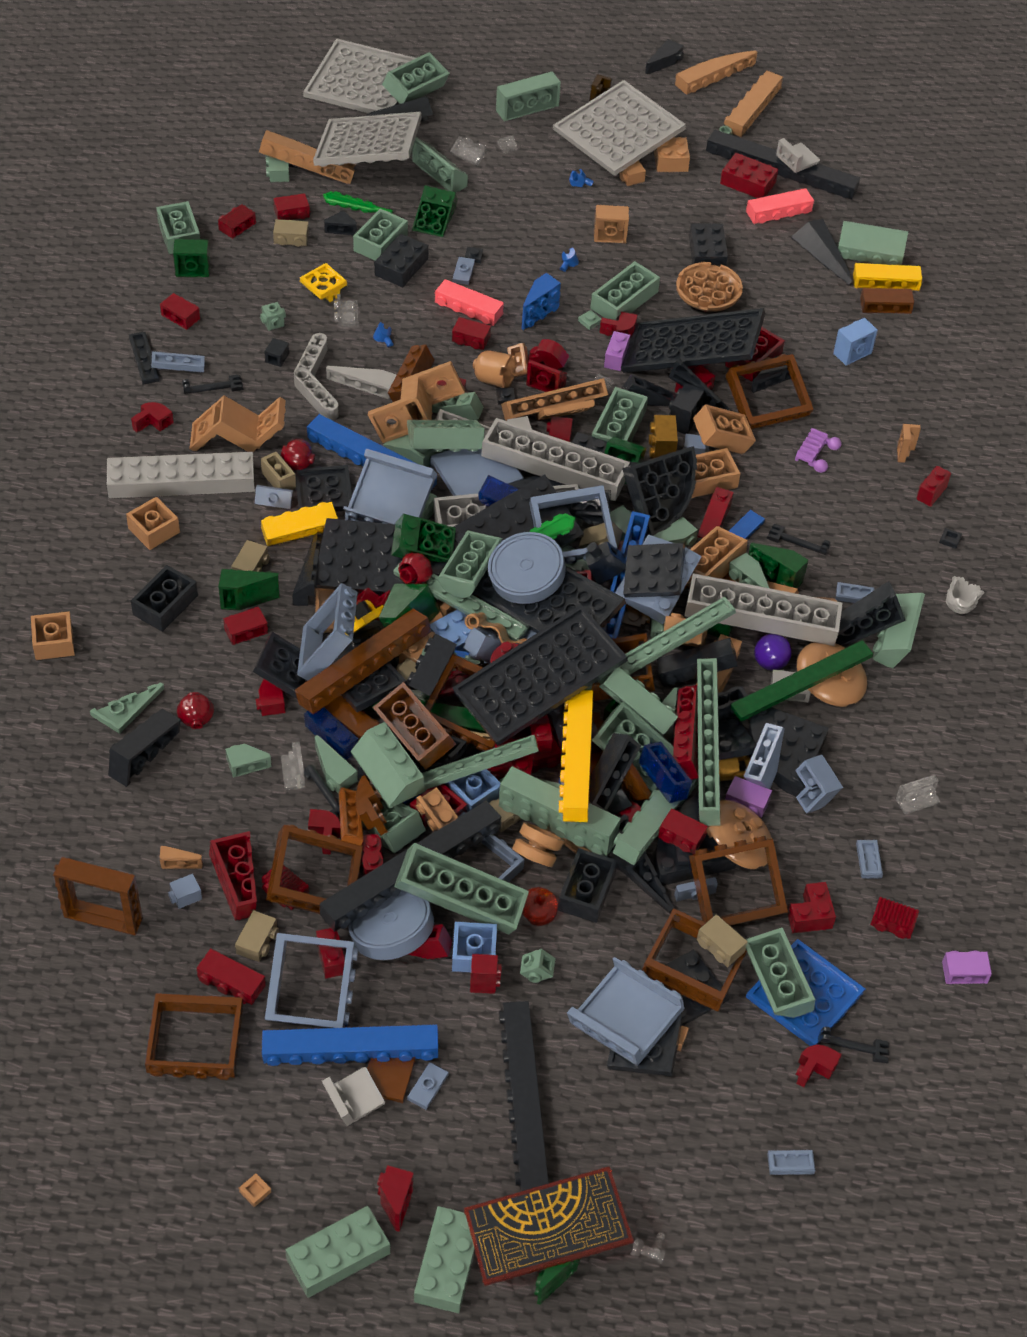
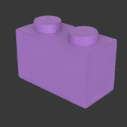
[604,331,630,371]
[725,776,772,818]
[942,950,991,984]

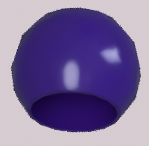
[754,634,791,671]

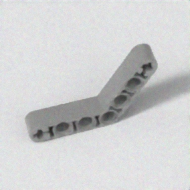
[294,333,339,421]

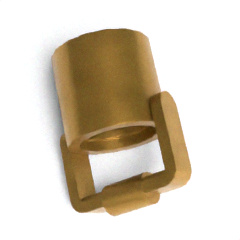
[719,755,751,781]

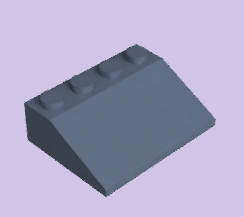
[615,535,702,625]

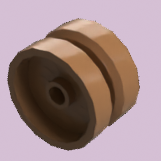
[512,822,564,867]

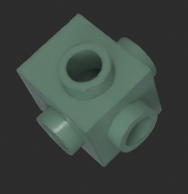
[260,302,286,331]
[520,949,555,983]

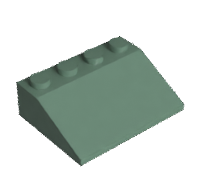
[592,702,674,793]

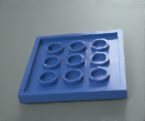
[746,939,865,1046]

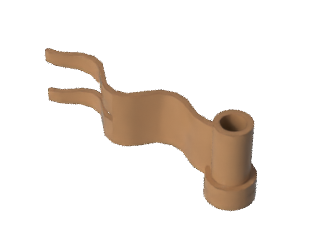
[465,612,527,644]

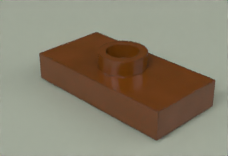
[622,763,652,801]

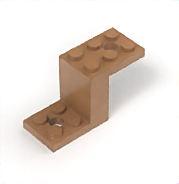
[368,361,465,443]
[190,396,286,452]

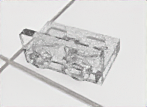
[450,136,489,166]
[334,294,359,328]
[281,742,305,790]
[896,775,940,814]

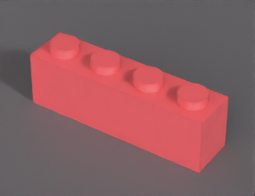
[746,188,814,224]
[435,279,504,326]

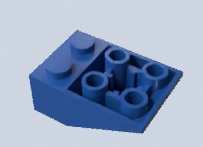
[522,273,561,330]

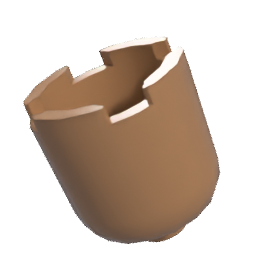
[473,350,517,388]

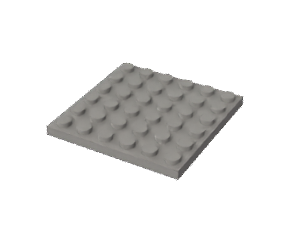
[303,39,416,113]
[553,80,686,176]
[313,112,422,167]

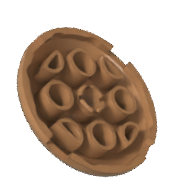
[676,262,743,312]
[797,642,867,707]
[707,800,772,869]

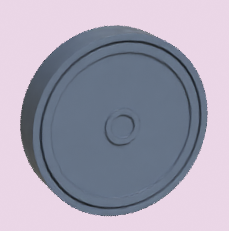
[488,532,566,604]
[348,890,434,960]

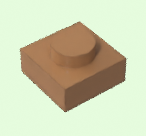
[239,1174,271,1207]

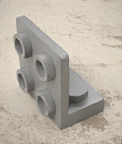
[776,138,820,173]
[322,1067,385,1126]

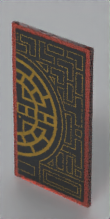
[464,1166,634,1286]

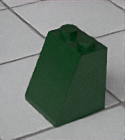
[379,584,441,628]

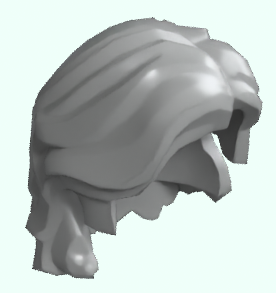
[946,576,984,614]

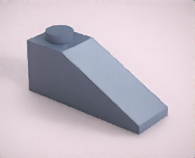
[744,723,784,789]

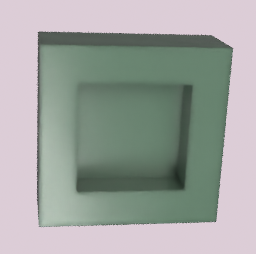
[578,310,601,330]

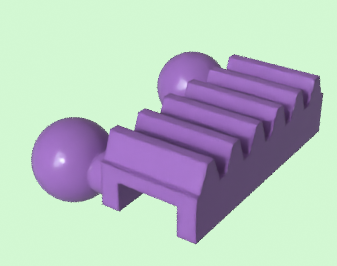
[795,428,841,473]

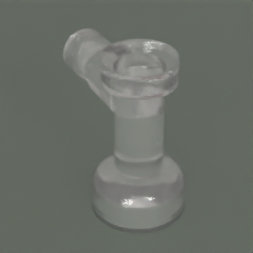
[630,1232,666,1264]

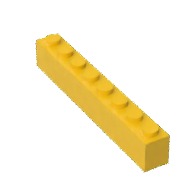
[559,690,593,822]

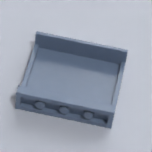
[343,449,437,524]
[430,449,524,496]
[567,957,685,1066]

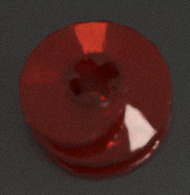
[522,887,558,926]

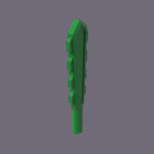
[323,191,393,214]
[530,513,575,540]

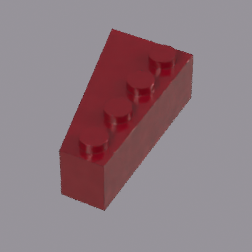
[209,831,257,921]

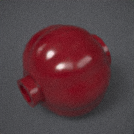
[281,439,315,472]
[398,553,433,584]
[177,692,214,729]

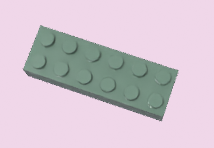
[499,767,621,857]
[394,843,529,935]

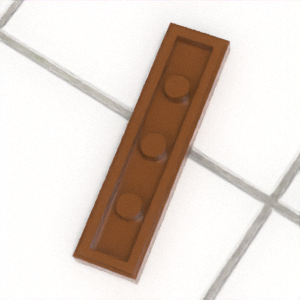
[339,787,363,846]

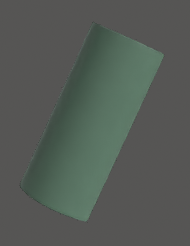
[439,531,502,598]

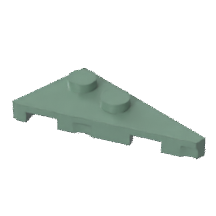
[90,683,164,734]

